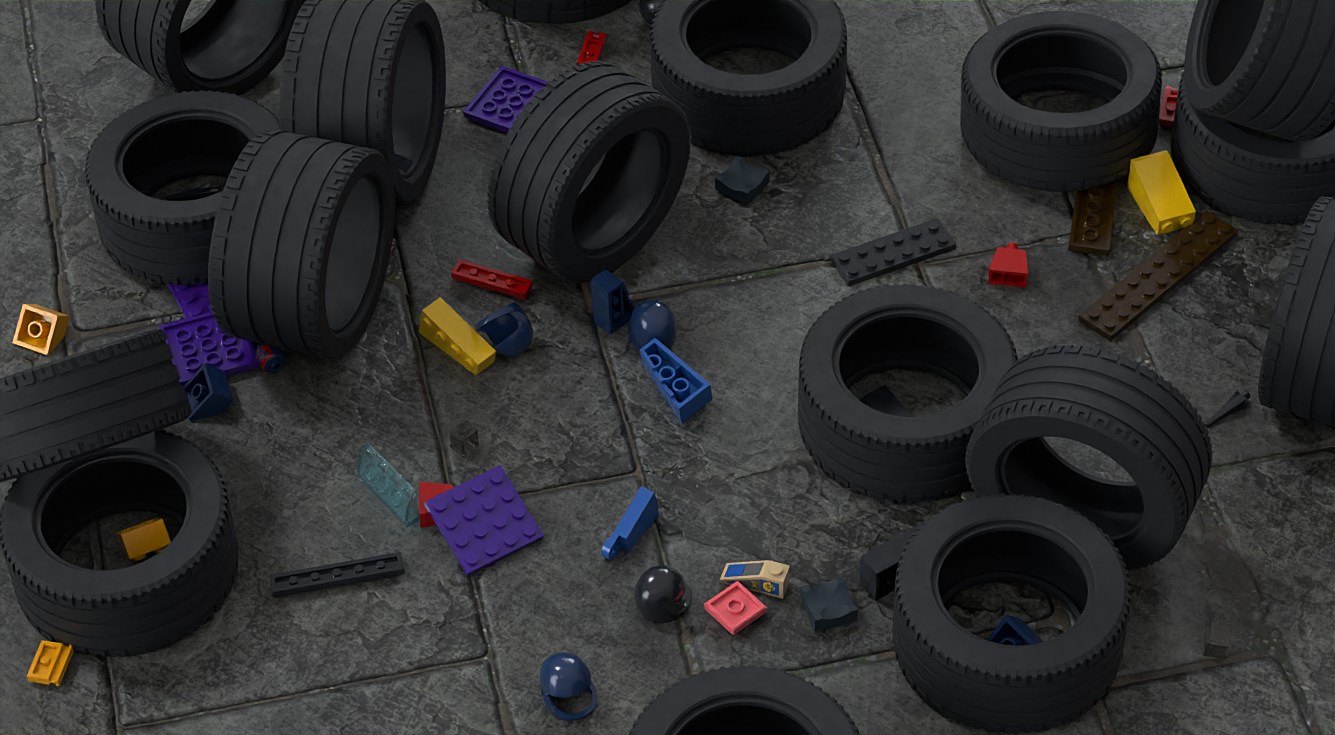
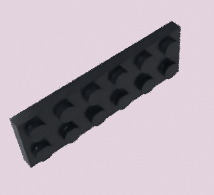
[830,218,956,287]

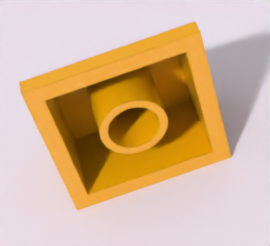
[12,304,70,355]
[116,517,171,561]

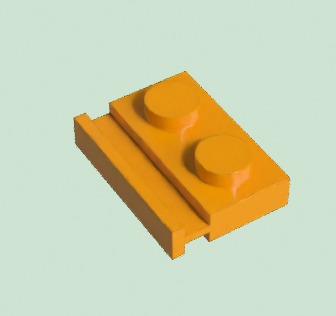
[27,640,74,686]

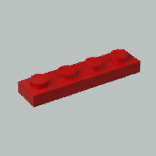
[451,259,533,300]

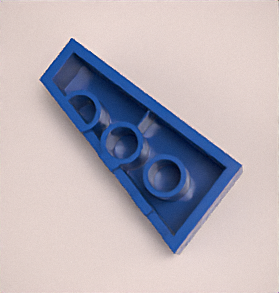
[640,338,713,424]

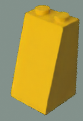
[1127,150,1196,235]

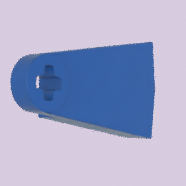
[601,486,659,560]

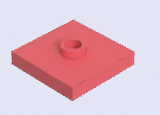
[704,581,767,635]

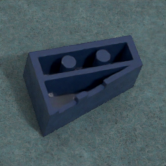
[591,270,635,335]

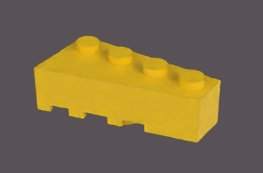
[419,297,496,375]

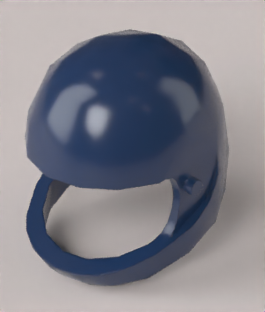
[628,300,677,351]
[473,302,534,357]
[540,652,597,721]

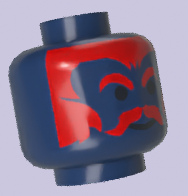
[255,343,286,372]

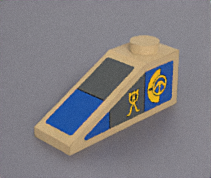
[720,560,790,599]

